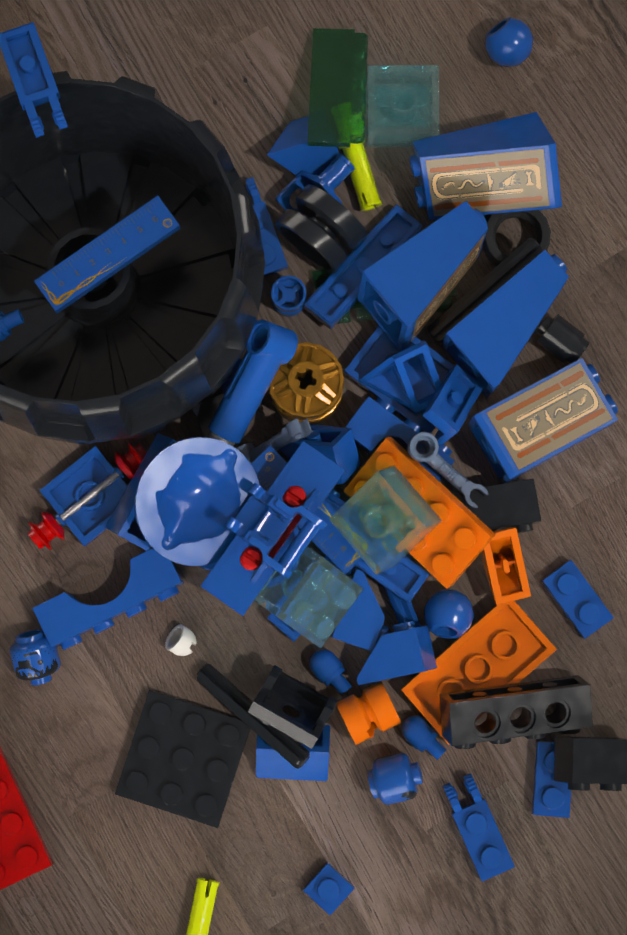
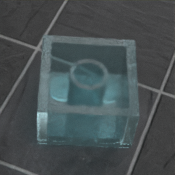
[367,65,440,147]
[329,466,442,575]
[254,547,363,648]

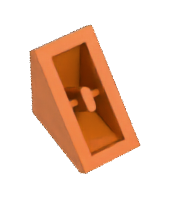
[481,526,531,605]

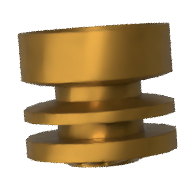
[269,342,344,424]

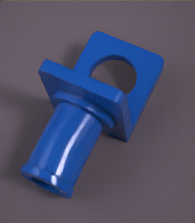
[276,154,355,211]

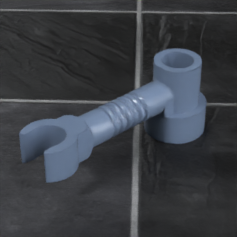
[236,419,313,463]
[408,432,488,508]

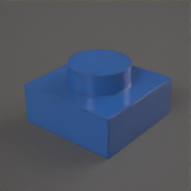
[303,862,355,915]

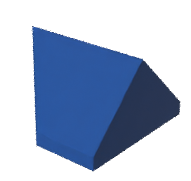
[267,111,339,176]
[358,341,441,413]

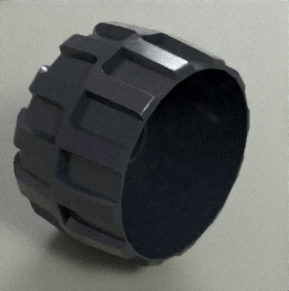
[0,71,265,445]

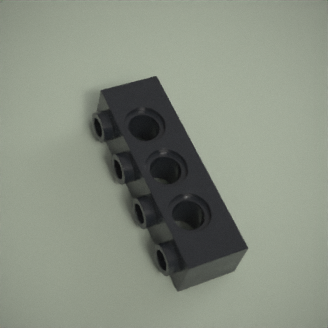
[439,675,593,749]

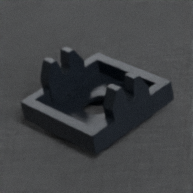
[248,665,338,749]

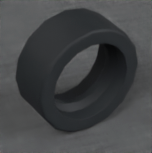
[483,210,551,266]

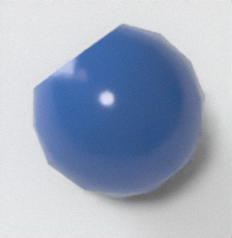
[485,17,534,67]
[424,589,474,639]

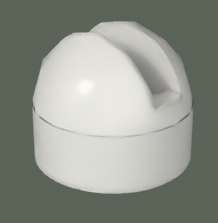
[165,624,197,656]

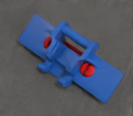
[201,441,346,616]

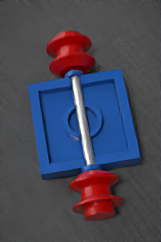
[27,442,147,550]

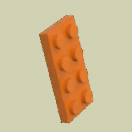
[344,437,496,589]
[400,601,557,745]

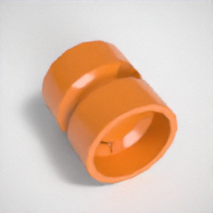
[336,681,401,745]

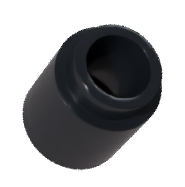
[535,314,590,364]

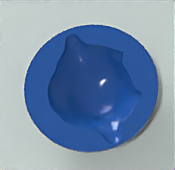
[134,437,260,566]

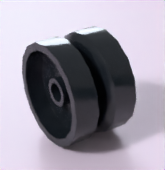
[275,184,367,273]

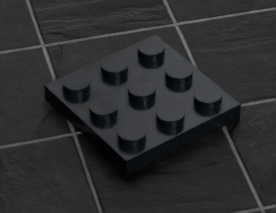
[115,690,251,828]

